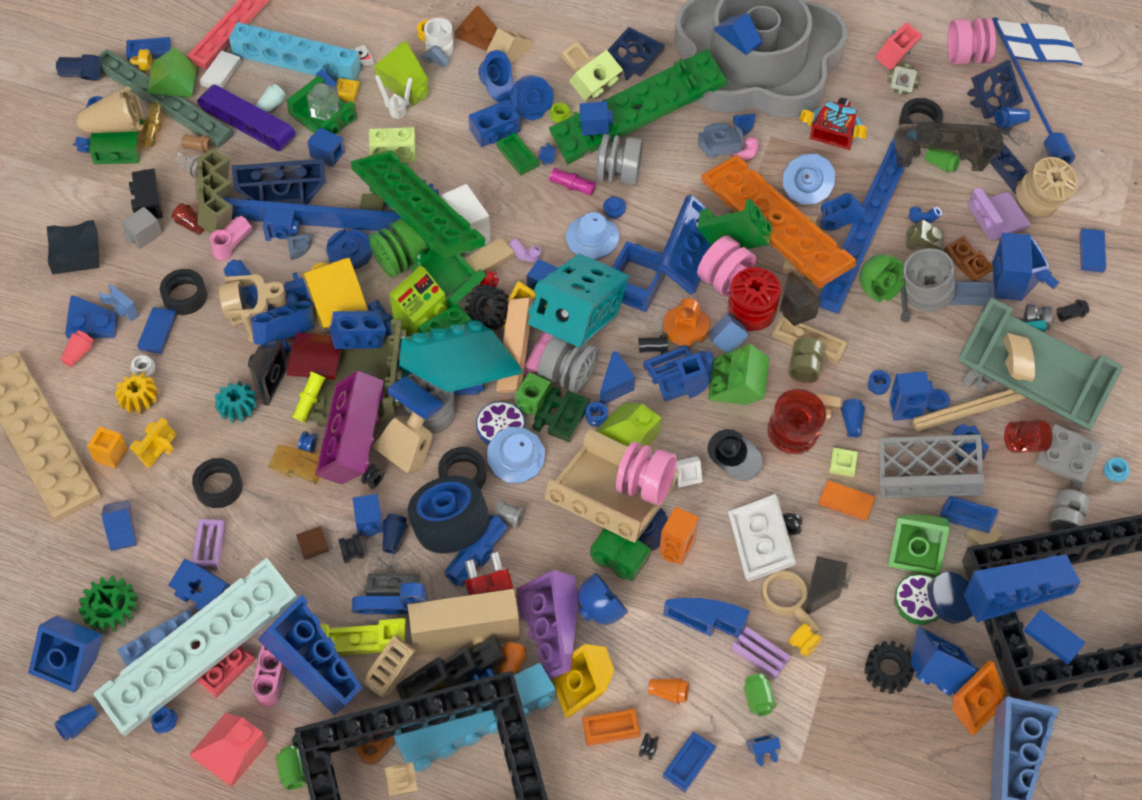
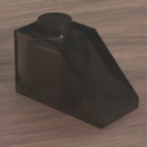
[780,271,821,326]
[805,556,851,614]

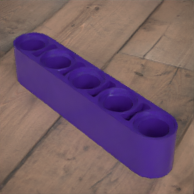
[197,84,296,151]

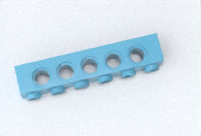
[229,22,361,81]

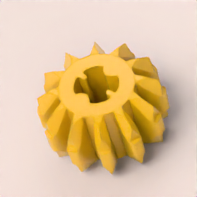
[115,372,158,414]

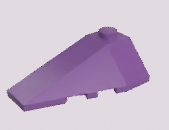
[517,570,578,679]

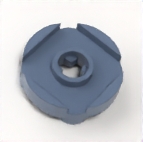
[698,123,743,158]

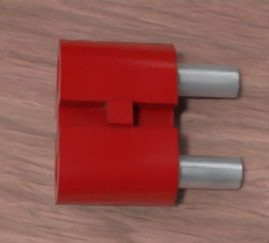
[464,552,517,599]

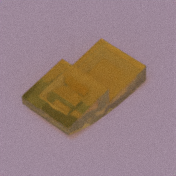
[268,445,320,484]

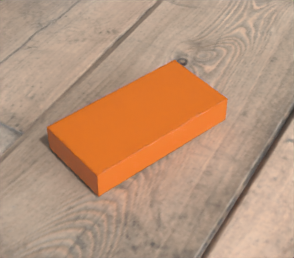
[818,480,875,521]
[582,708,641,746]

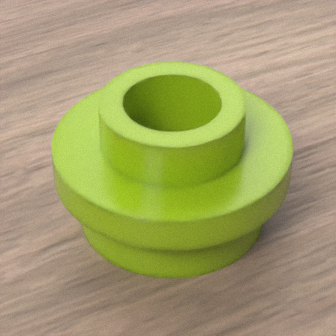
[549,103,571,123]

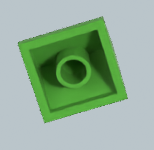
[147,47,197,97]

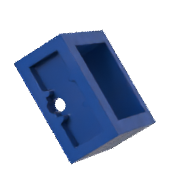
[612,241,666,312]

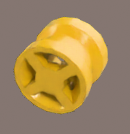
[789,623,822,657]

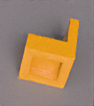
[87,426,127,469]

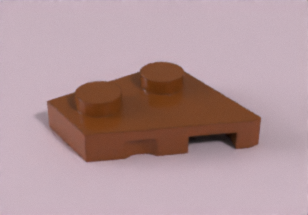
[455,6,498,51]

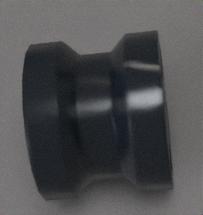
[338,533,365,563]

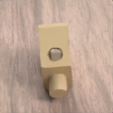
[373,411,432,474]

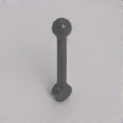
[900,279,911,323]

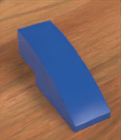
[663,598,750,639]

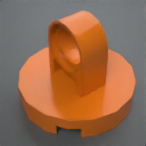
[662,298,711,346]

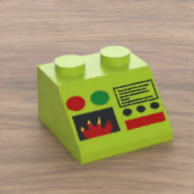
[389,266,447,336]

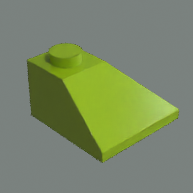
[595,403,662,447]

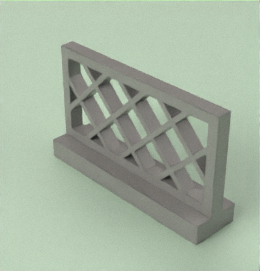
[879,435,984,498]

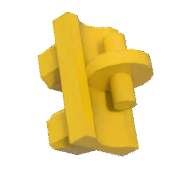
[130,418,177,468]

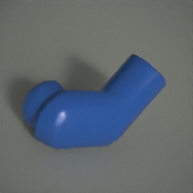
[908,206,942,223]
[699,351,713,383]

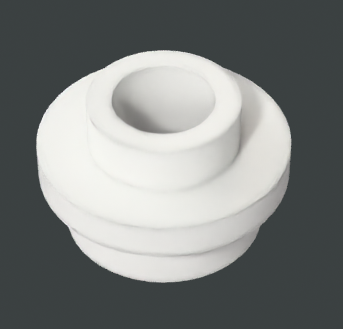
[130,355,155,377]

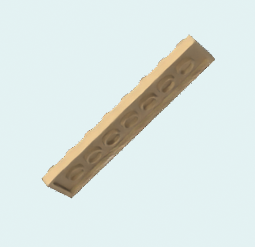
[0,351,102,523]

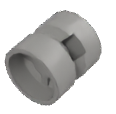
[1048,489,1090,531]

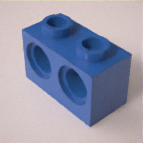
[468,99,521,148]
[329,311,386,349]
[889,371,933,421]

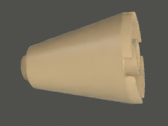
[76,86,143,133]

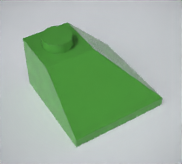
[888,514,950,576]

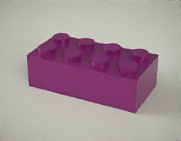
[315,371,384,485]

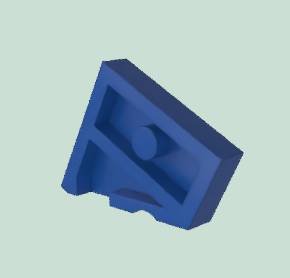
[65,296,118,339]

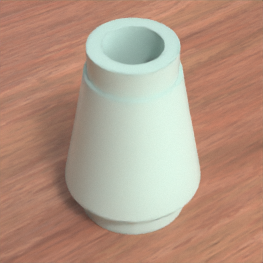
[255,84,286,113]

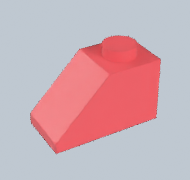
[875,22,923,70]

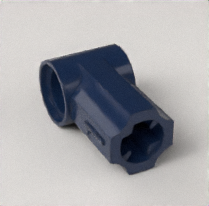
[56,54,101,81]

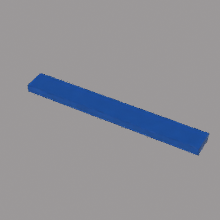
[222,198,401,231]

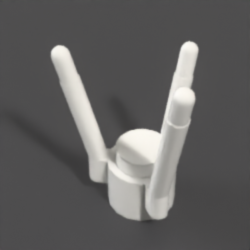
[375,76,412,119]

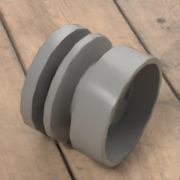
[596,134,643,186]
[903,248,956,312]
[538,336,599,394]
[404,373,456,434]

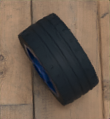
[408,475,490,554]

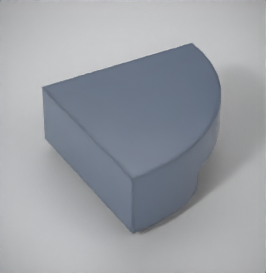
[420,45,450,67]
[288,234,312,260]

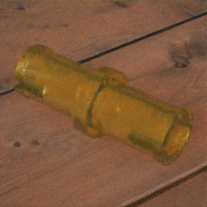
[141,103,164,147]

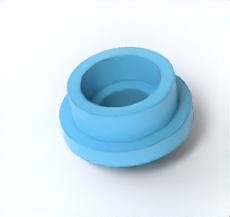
[1103,458,1130,482]

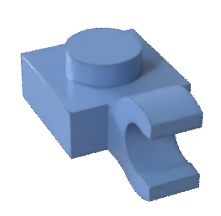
[98,284,139,322]

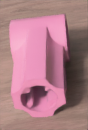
[210,216,252,260]

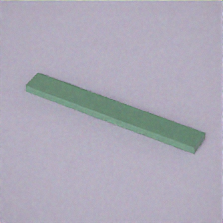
[99,49,234,149]

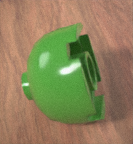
[859,254,905,302]

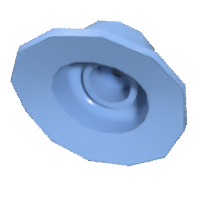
[783,153,835,205]
[565,212,620,260]
[487,427,545,483]

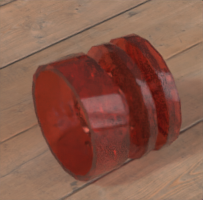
[767,389,826,455]

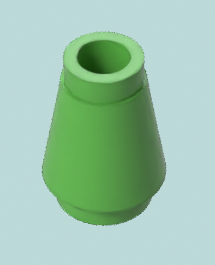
[925,148,961,173]

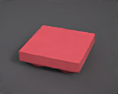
[192,642,255,698]

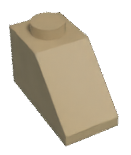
[487,28,535,63]

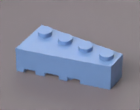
[991,696,1059,800]

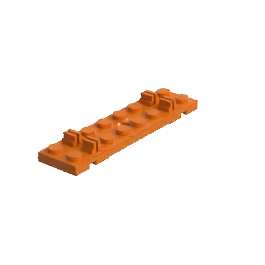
[701,155,856,289]

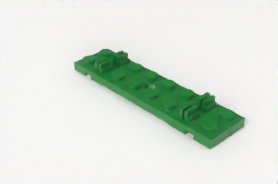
[549,49,728,165]
[351,150,485,259]

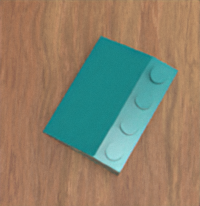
[399,321,522,393]

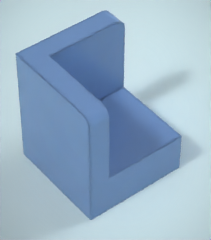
[709,313,749,353]

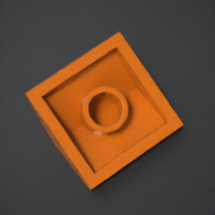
[952,660,1007,735]

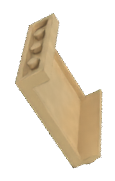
[544,429,679,543]

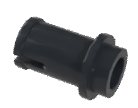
[1056,299,1089,322]
[638,335,668,354]

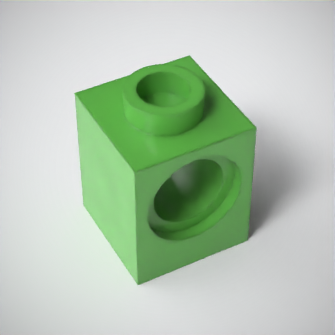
[515,372,551,415]

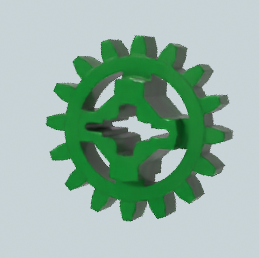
[78,576,138,633]

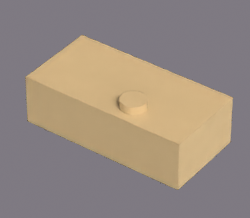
[407,589,520,656]

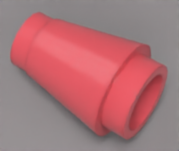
[60,330,94,367]

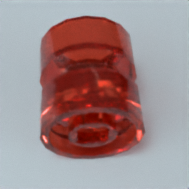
[1004,419,1053,453]

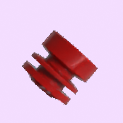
[727,267,781,331]

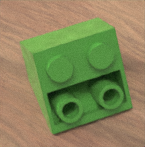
[708,344,769,405]

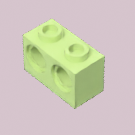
[369,127,416,163]

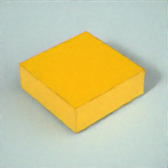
[333,78,361,103]

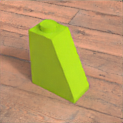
[374,41,429,106]

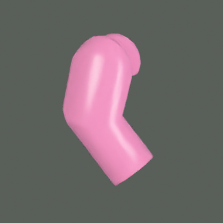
[731,137,759,161]

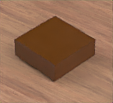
[296,526,329,560]

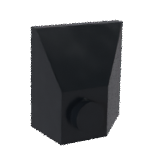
[248,339,288,406]

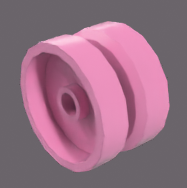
[697,235,756,297]

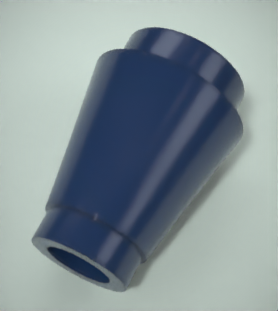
[382,514,408,554]

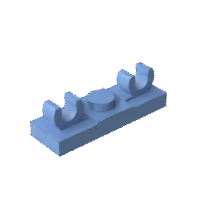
[117,609,192,666]

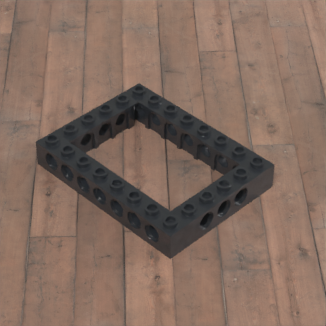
[962,514,1142,701]
[294,670,548,800]

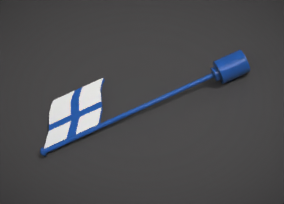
[992,17,1083,164]

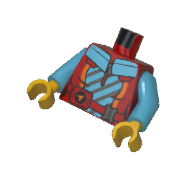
[799,98,868,150]

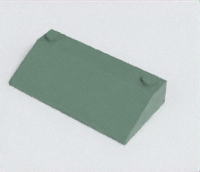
[957,297,1124,431]

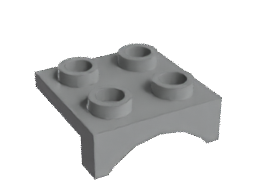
[1036,424,1102,491]

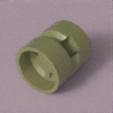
[788,338,825,383]

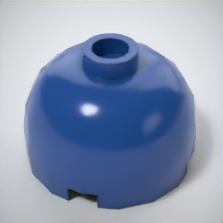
[578,572,628,625]

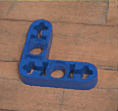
[351,583,428,615]

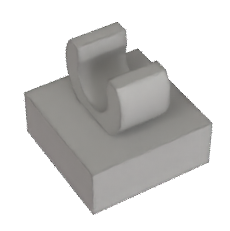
[962,369,994,391]

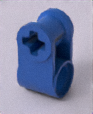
[821,193,866,231]

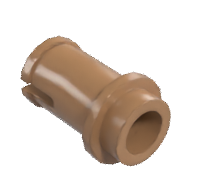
[181,134,212,153]

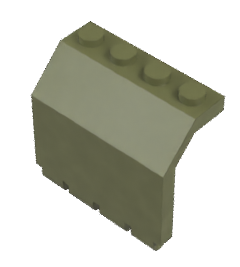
[308,319,407,427]

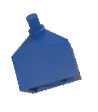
[992,233,1060,301]

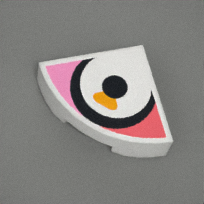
[351,45,374,66]

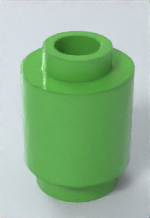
[743,674,776,717]
[275,746,306,790]

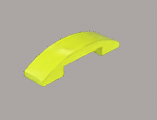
[319,618,406,656]

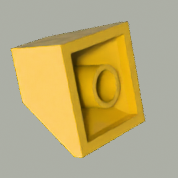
[552,644,614,718]

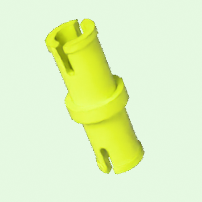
[291,372,326,423]

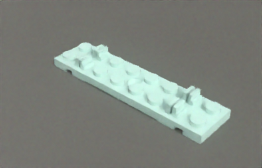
[93,558,298,736]

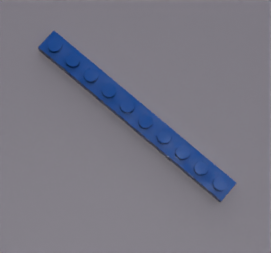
[817,135,916,314]

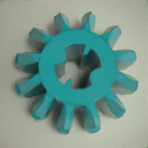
[215,380,257,424]

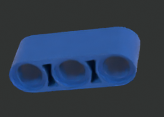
[251,301,314,345]

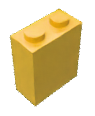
[301,258,368,331]

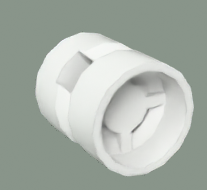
[424,18,454,57]

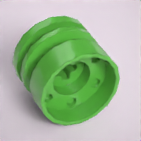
[369,218,428,278]

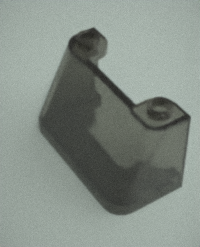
[894,122,1004,171]

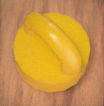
[130,49,152,71]

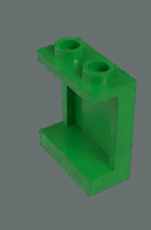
[286,75,357,135]
[89,119,144,164]
[697,199,772,249]
[409,249,486,309]

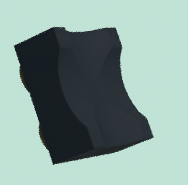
[47,220,100,274]

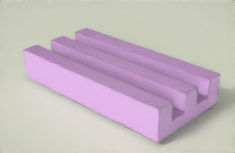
[192,519,226,570]
[731,627,791,679]

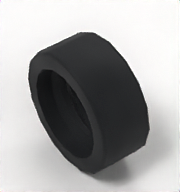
[899,98,943,140]
[159,269,207,315]
[438,447,487,489]
[192,458,243,508]

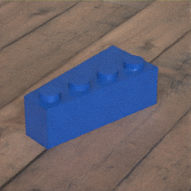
[964,555,1080,623]
[258,594,362,716]

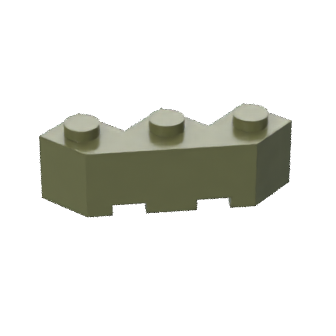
[195,148,233,234]

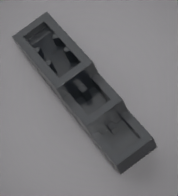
[396,636,507,700]

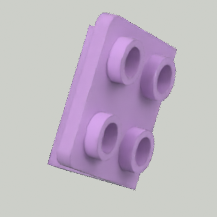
[968,187,1030,241]

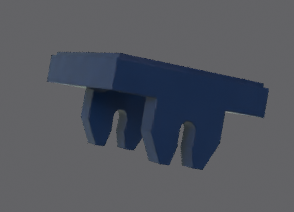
[607,27,665,80]
[967,60,1023,119]

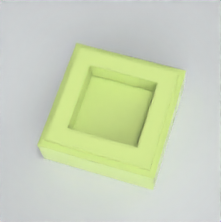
[829,447,858,477]

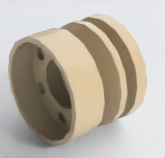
[1016,157,1078,217]

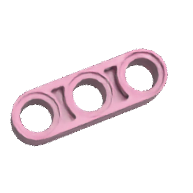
[253,645,287,707]

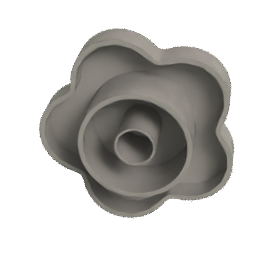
[674,0,847,118]

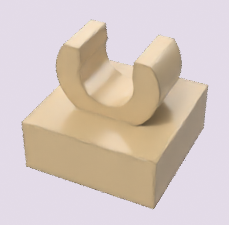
[814,393,841,422]
[385,762,418,797]

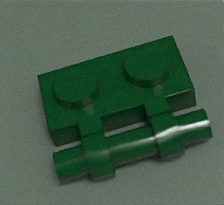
[532,387,590,443]

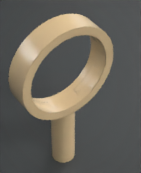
[762,571,820,634]

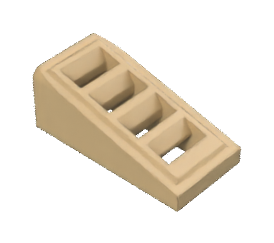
[363,635,416,697]

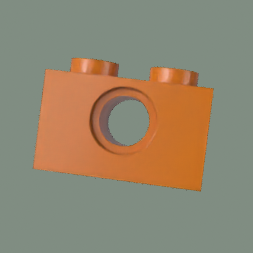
[659,506,699,565]

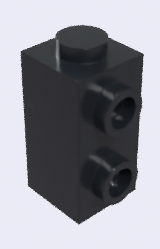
[129,168,163,219]

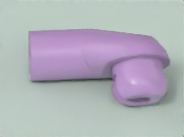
[509,239,542,262]

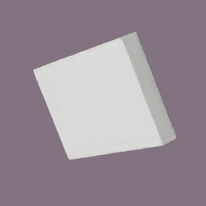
[728,494,797,582]

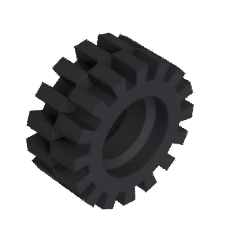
[465,285,509,330]
[864,641,915,694]

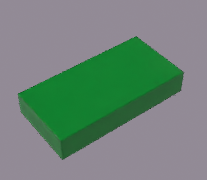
[496,133,539,176]

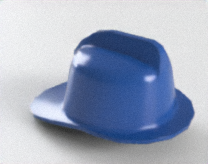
[478,50,514,102]

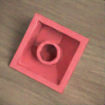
[189,713,268,787]

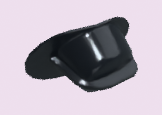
[707,429,763,481]

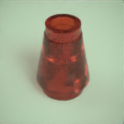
[172,203,205,235]

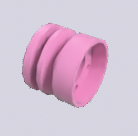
[947,18,996,65]
[616,441,676,506]

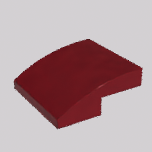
[287,332,343,380]

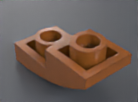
[943,236,994,281]

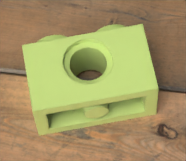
[569,50,623,101]

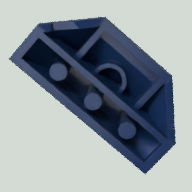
[232,159,326,205]

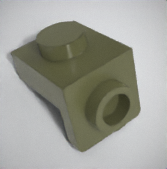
[906,219,944,250]

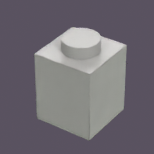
[122,207,162,249]

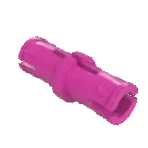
[549,168,596,196]

